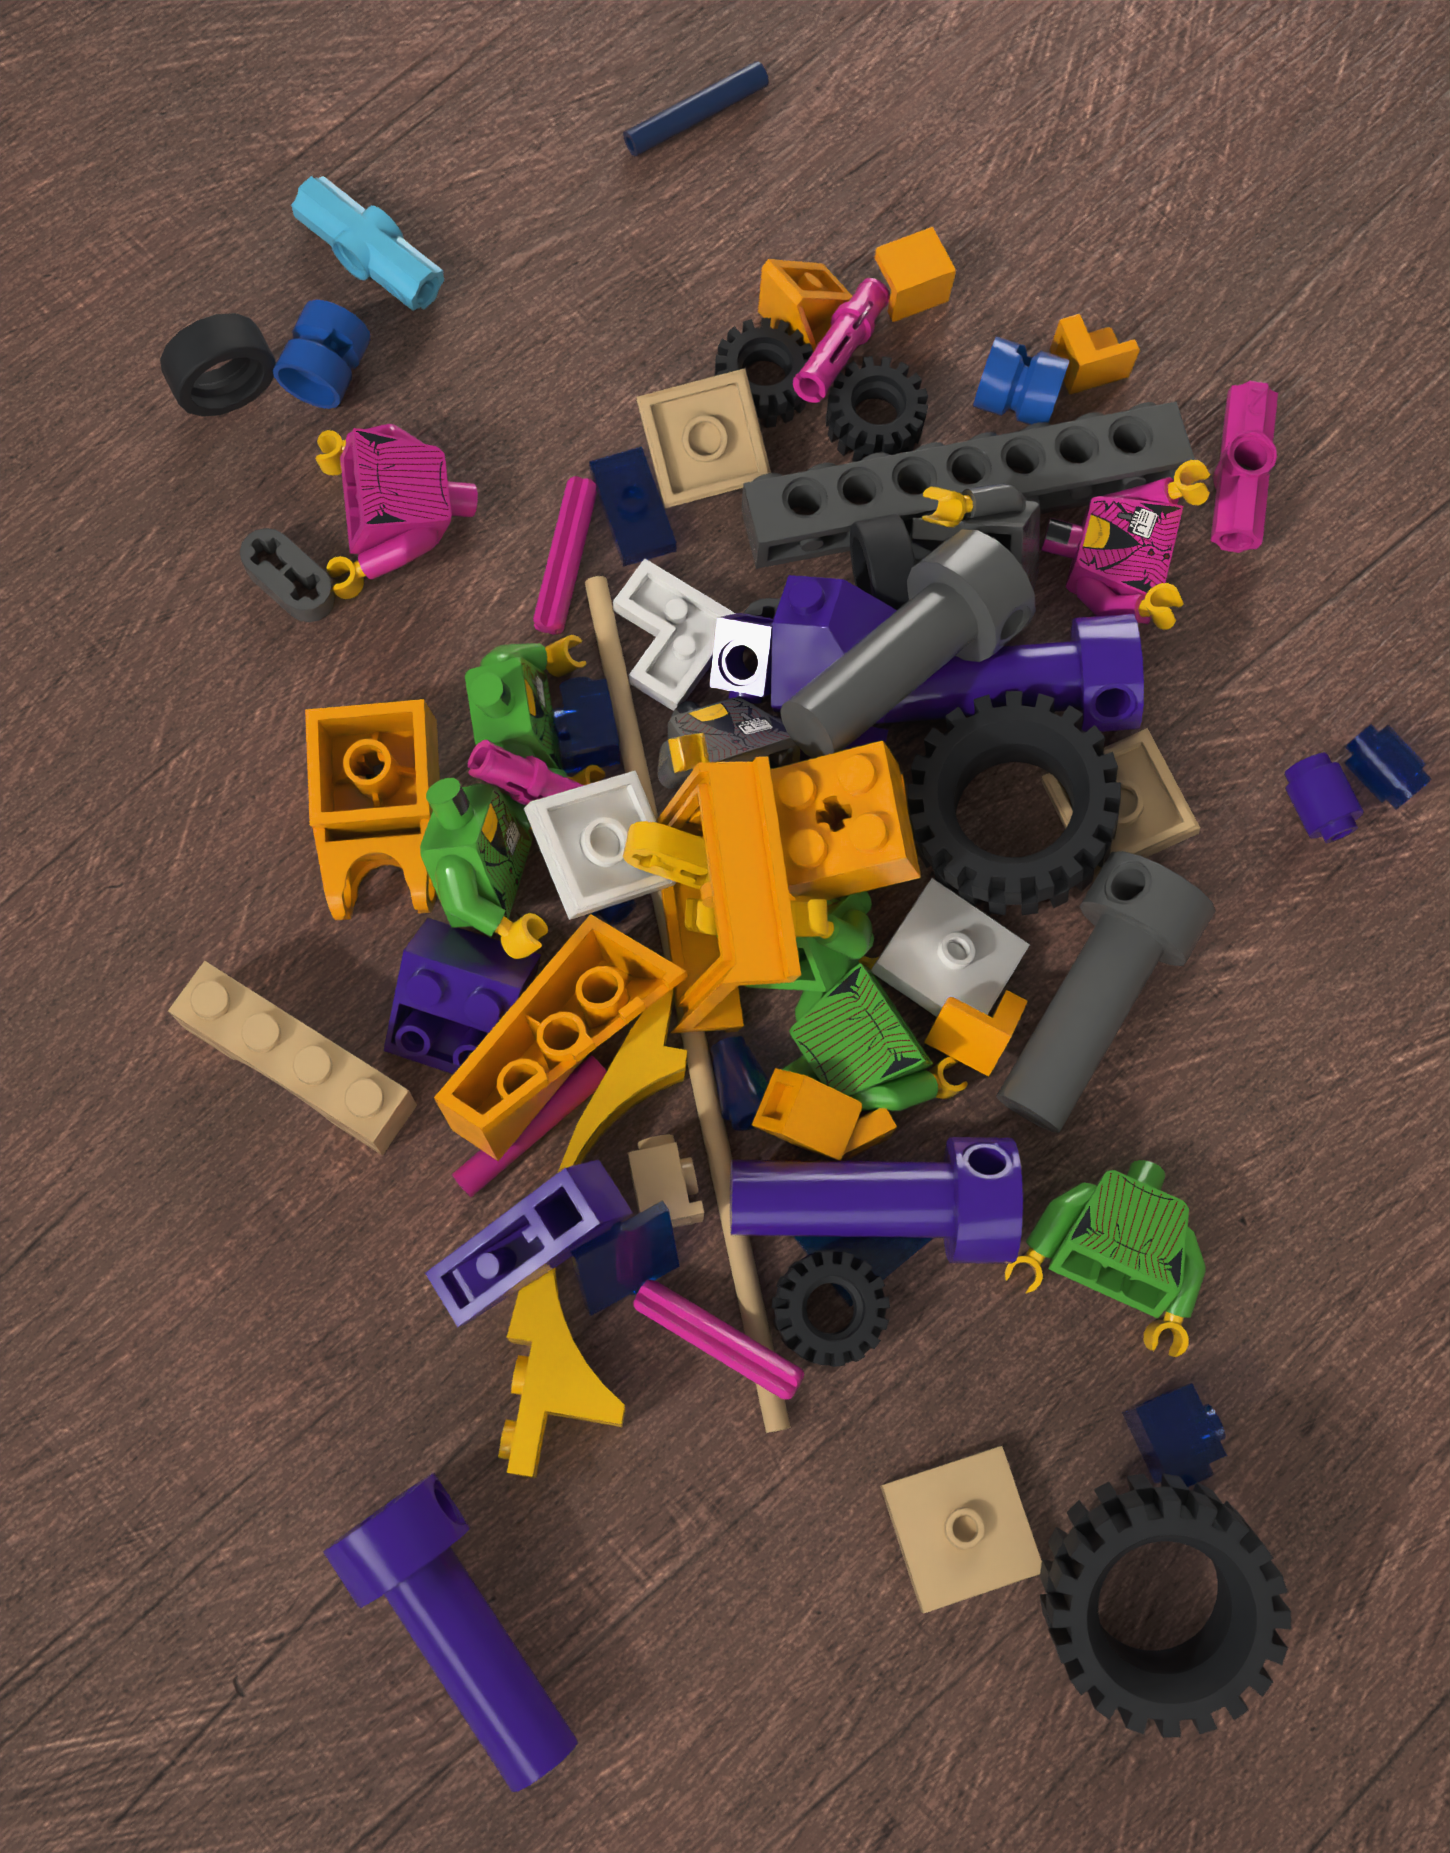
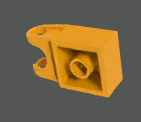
[305,699,440,920]
[688,740,921,909]

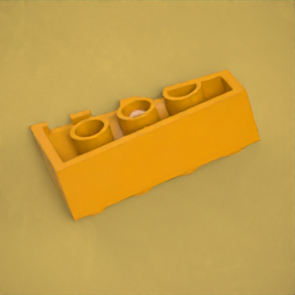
[434,914,688,1161]

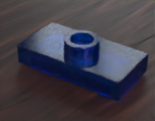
[589,447,677,567]

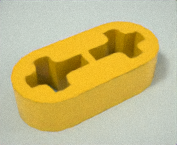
[623,821,710,889]

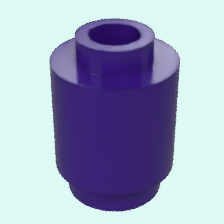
[1284,752,1364,843]

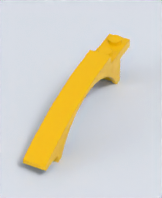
[499,988,688,1479]

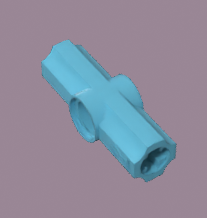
[291,176,444,311]

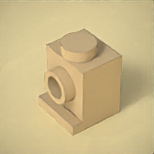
[628,1134,704,1234]

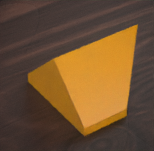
[758,259,852,352]

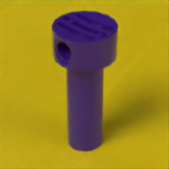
[876,614,1144,732]
[730,1137,1023,1264]
[323,1472,578,1792]

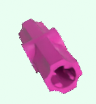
[1211,380,1278,553]

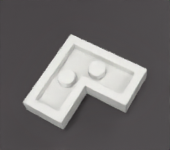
[613,558,736,711]

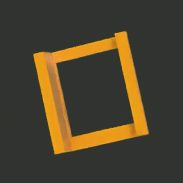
[656,756,801,1033]

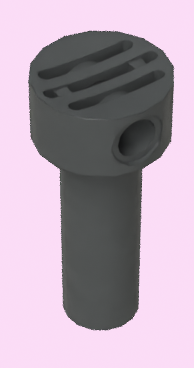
[780,529,1036,758]
[996,851,1216,1133]

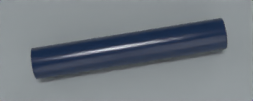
[623,61,769,157]

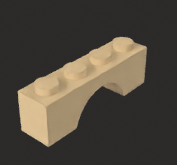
[168,961,417,1156]

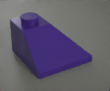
[771,575,897,723]

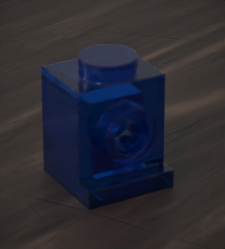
[552,677,620,773]

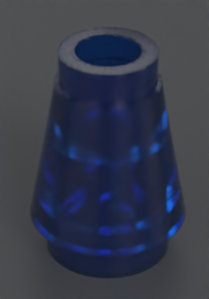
[710,1036,770,1131]

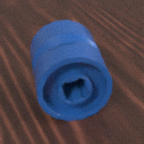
[273,300,371,409]
[973,336,1070,425]

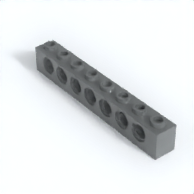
[741,402,1195,569]

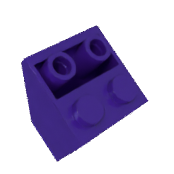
[383,917,541,1074]

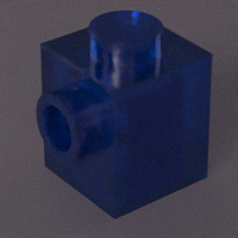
[1122,1383,1227,1487]

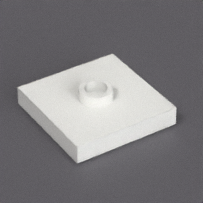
[524,771,677,920]
[871,878,1030,1017]

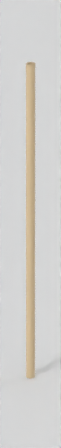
[585,576,791,1433]

